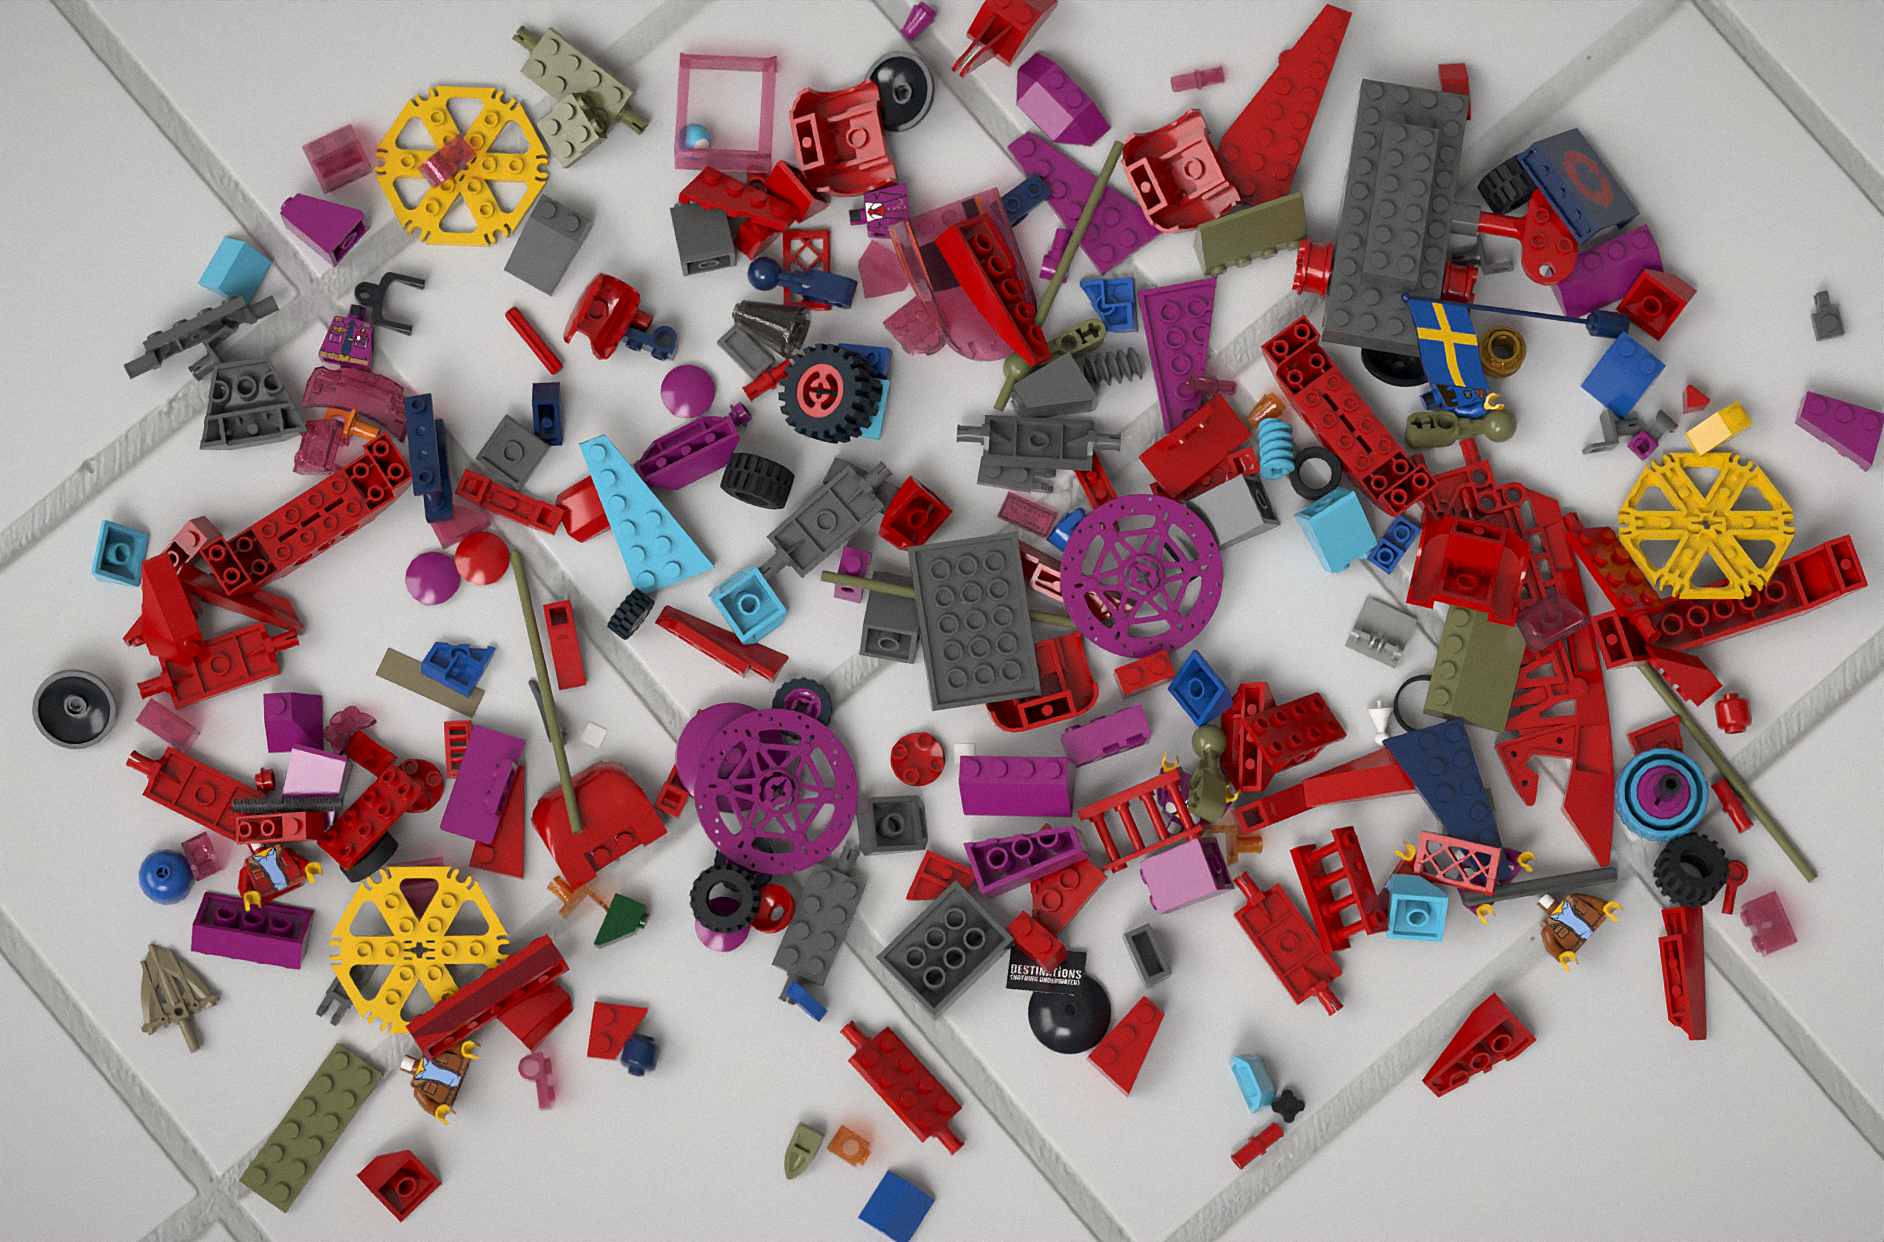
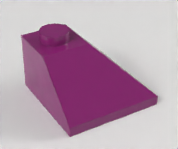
[263,692,324,753]

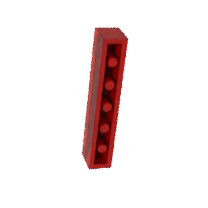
[406,934,570,1062]

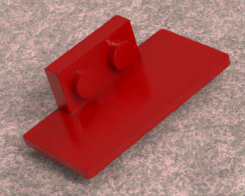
[1139,393,1251,499]
[1241,692,1347,774]
[316,763,424,871]

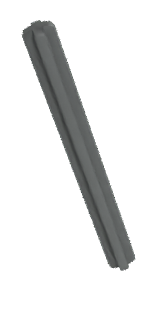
[1462,867,1618,906]

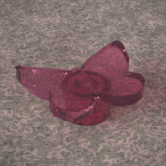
[323,706,377,756]

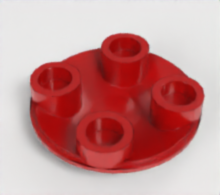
[455,532,510,585]
[890,732,945,786]
[398,759,444,813]

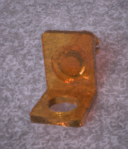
[1201,825,1263,866]
[547,875,609,919]

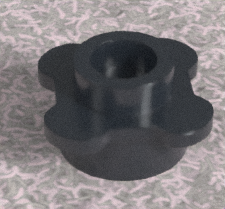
[1271,1090,1305,1123]

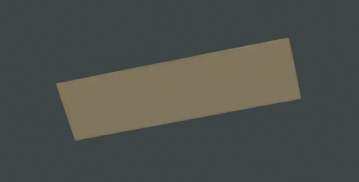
[375,648,485,718]

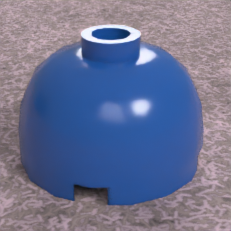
[138,849,195,905]

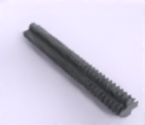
[232,796,344,813]

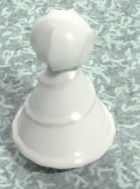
[1367,701,1394,746]

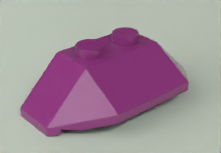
[1016,52,1110,147]
[633,416,740,490]

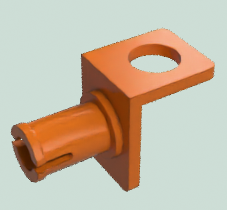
[320,406,381,442]

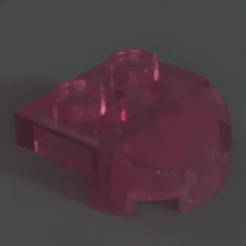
[882,293,950,356]

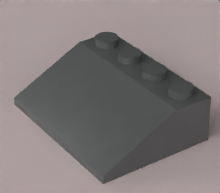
[876,880,1014,1021]

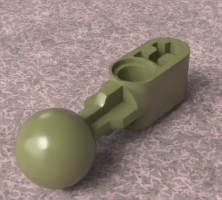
[1003,318,1106,382]
[1405,408,1517,449]
[1188,724,1227,823]

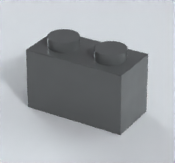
[1122,923,1172,988]

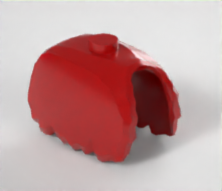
[563,272,641,360]

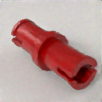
[742,358,793,402]
[1711,778,1754,834]
[1231,1121,1284,1170]

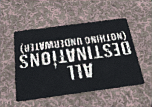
[1006,946,1087,996]

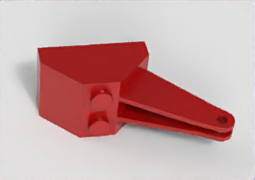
[952,0,1058,78]

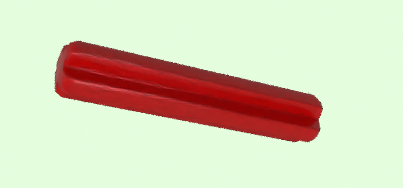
[505,306,563,375]

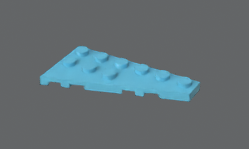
[579,434,715,594]

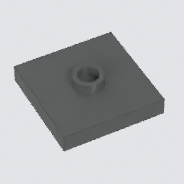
[475,414,551,491]

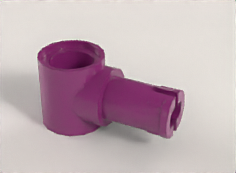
[1039,228,1071,284]

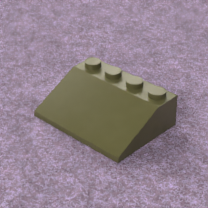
[1193,191,1308,276]
[1423,605,1530,734]

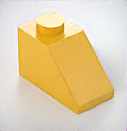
[1684,401,1753,457]

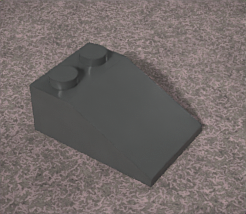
[504,194,592,296]

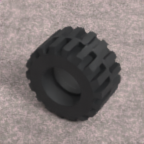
[1477,151,1538,215]
[720,453,795,510]
[1653,832,1730,909]
[689,864,761,934]

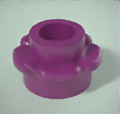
[728,402,753,427]

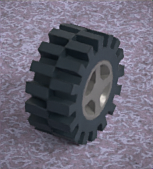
[607,588,655,640]

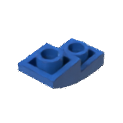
[1367,514,1422,575]

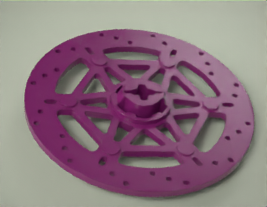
[1060,494,1223,658]
[694,709,858,875]

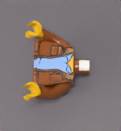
[1537,893,1624,972]
[400,1041,481,1125]

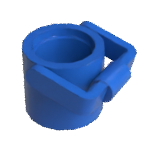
[1047,507,1086,560]

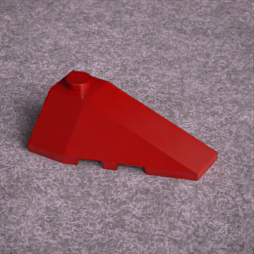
[1422,992,1537,1098]

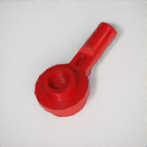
[1722,860,1748,915]

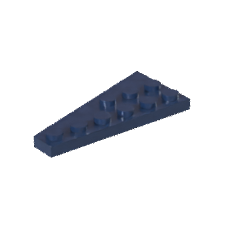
[1381,718,1512,885]

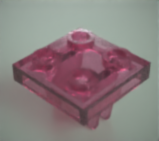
[292,419,351,475]

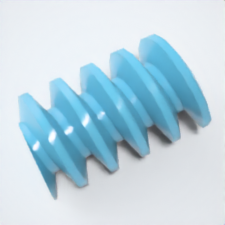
[1258,418,1295,479]

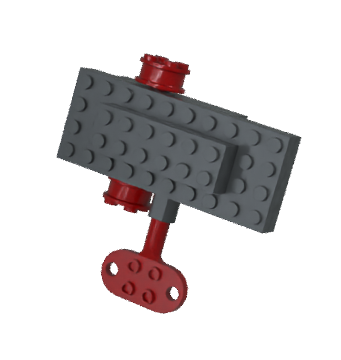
[1292,79,1579,357]

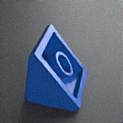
[1168,650,1234,727]
[858,1171,935,1242]

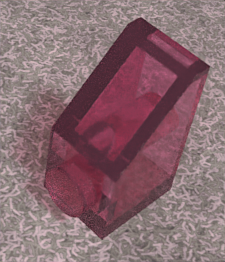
[430,504,492,550]

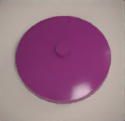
[675,703,786,813]

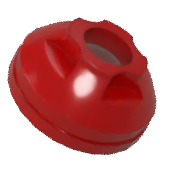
[750,884,795,934]

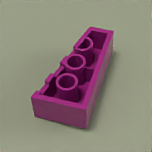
[963,826,1091,899]

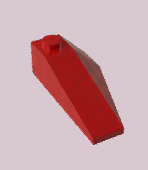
[141,551,208,661]

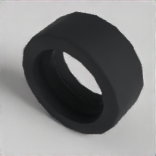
[1289,446,1342,501]

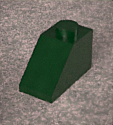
[594,893,650,949]

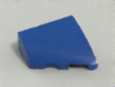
[1079,277,1138,333]
[421,642,496,698]

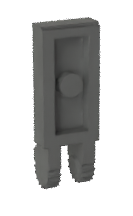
[977,456,1056,494]
[316,964,379,1026]

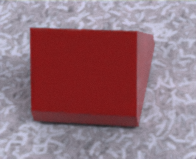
[1682,385,1710,414]

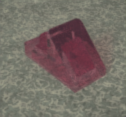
[181,831,225,882]

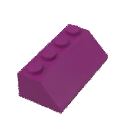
[1545,224,1664,318]
[959,756,1075,818]
[191,892,314,970]

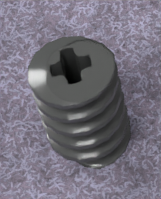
[1084,347,1143,388]

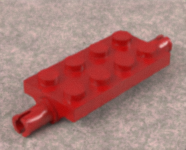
[1563,512,1666,643]
[137,621,300,710]
[126,746,267,845]
[1233,871,1344,1016]
[840,1020,965,1156]

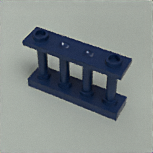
[404,393,455,524]

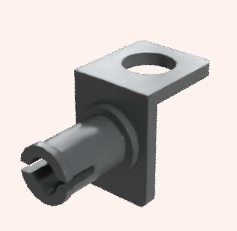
[1452,235,1514,276]
[188,325,236,381]
[1582,409,1640,455]

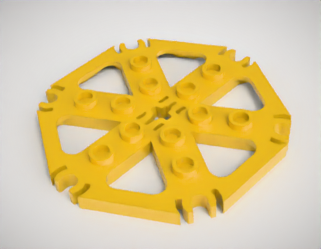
[375,86,549,247]
[1617,453,1795,599]
[329,865,509,1034]

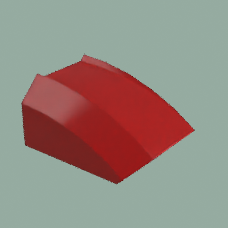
[555,475,611,543]
[878,475,953,551]
[497,981,573,1053]

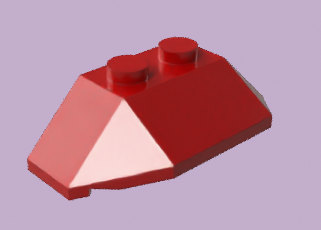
[1219,682,1277,793]

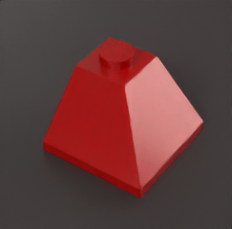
[1616,269,1697,341]
[356,1149,442,1222]

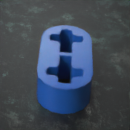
[784,981,828,1022]

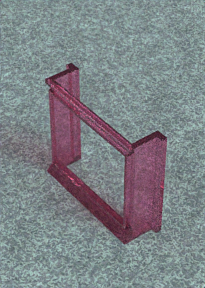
[674,52,778,173]

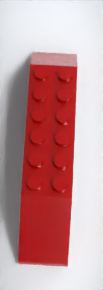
[1589,534,1868,671]

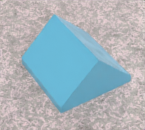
[198,237,272,304]
[91,520,149,587]

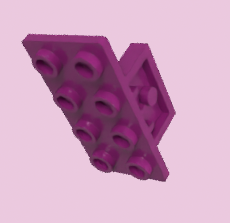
[440,725,526,845]

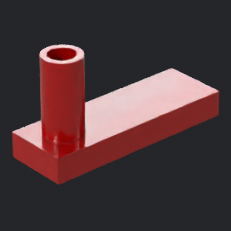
[1072,452,1123,532]

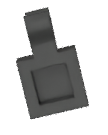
[1810,291,1845,342]

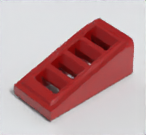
[444,720,473,779]

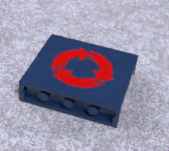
[1517,128,1640,245]

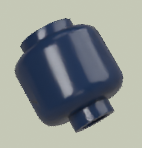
[621,1034,660,1077]

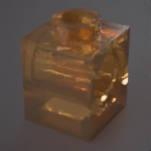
[827,1125,871,1168]

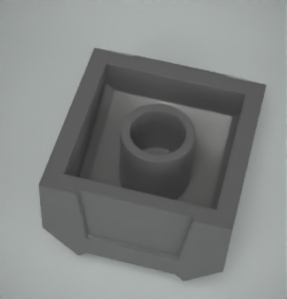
[855,795,928,856]

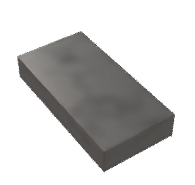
[717,324,774,381]

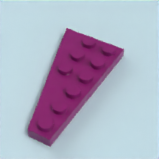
[1007,131,1164,276]
[1137,277,1217,435]

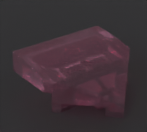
[857,239,911,299]

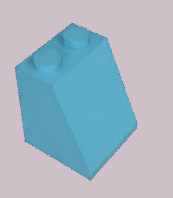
[1294,487,1378,574]

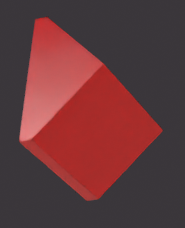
[765,160,830,224]

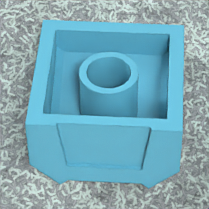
[708,564,788,645]
[1229,1054,1278,1115]

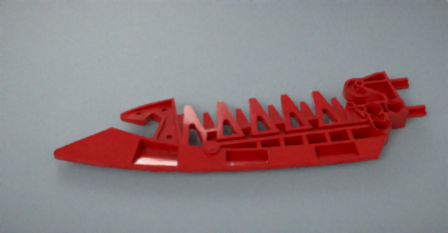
[1409,438,1614,867]

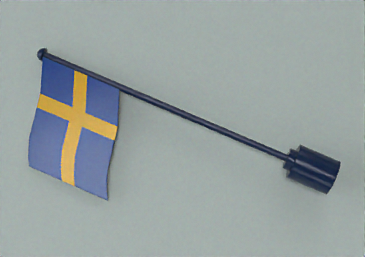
[1401,292,1630,391]

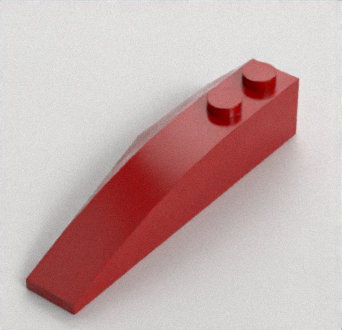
[934,212,1052,366]
[1302,747,1418,808]

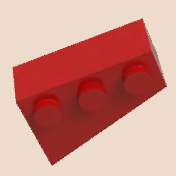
[1086,996,1165,1097]

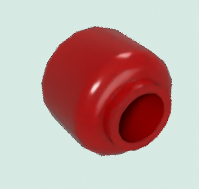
[1714,693,1752,734]

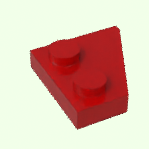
[906,850,976,901]
[587,1001,648,1061]

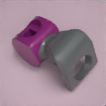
[1627,409,1679,461]

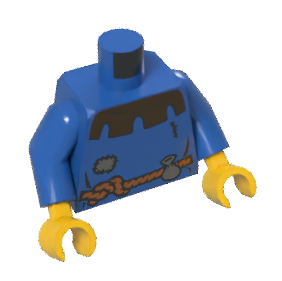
[1420,383,1504,419]

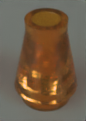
[1245,392,1286,431]

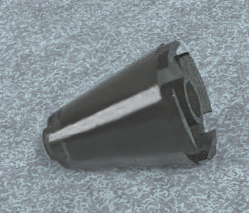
[732,300,811,360]

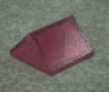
[1515,591,1591,653]

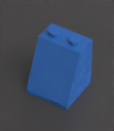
[1580,331,1666,420]

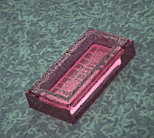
[997,491,1058,540]

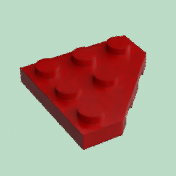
[1030,823,1108,938]

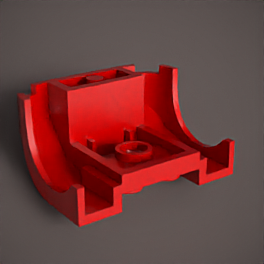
[789,78,899,198]
[1120,108,1245,234]
[1406,514,1532,627]
[985,631,1099,733]
[530,761,668,891]

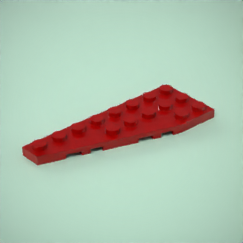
[1217,4,1352,207]

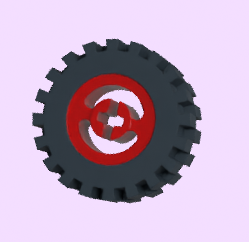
[778,343,882,444]

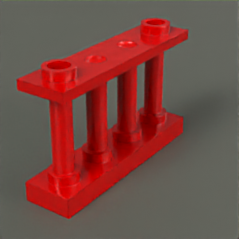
[1077,766,1208,873]
[1289,826,1389,955]

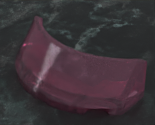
[301,365,407,443]

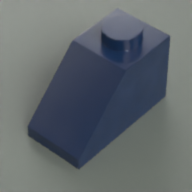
[532,382,563,446]

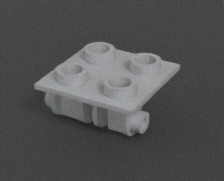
[1345,597,1417,669]

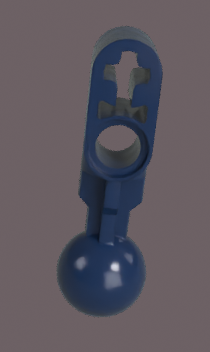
[747,257,858,309]

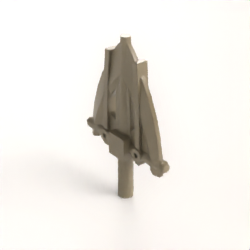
[140,943,219,1053]

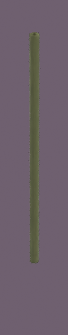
[993,140,1125,412]
[510,551,583,834]
[821,570,1112,630]
[1636,665,1817,883]

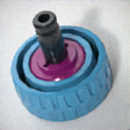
[1614,748,1709,842]

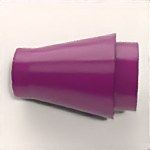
[900,1,937,42]

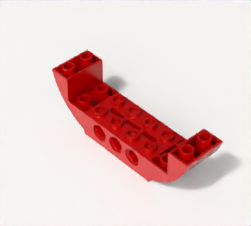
[1261,315,1440,517]
[199,431,412,596]

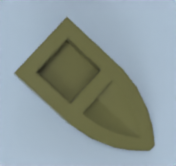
[784,1122,826,1180]

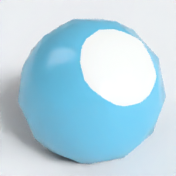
[677,123,711,157]

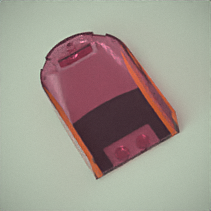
[887,187,1037,362]

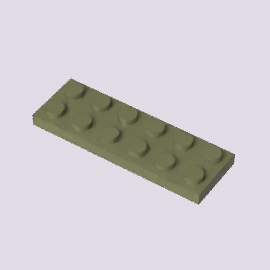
[239,1043,383,1214]

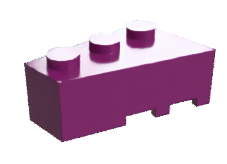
[1795,391,1884,472]
[1061,704,1152,769]

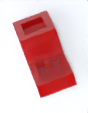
[1438,63,1471,120]
[333,724,398,777]

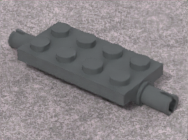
[124,295,279,379]
[956,415,1121,471]
[758,461,893,582]
[772,846,866,1006]

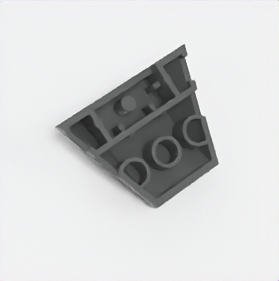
[199,356,308,450]

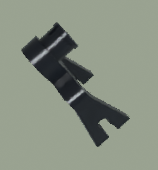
[354,272,425,336]

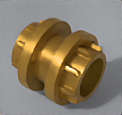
[1478,326,1526,379]

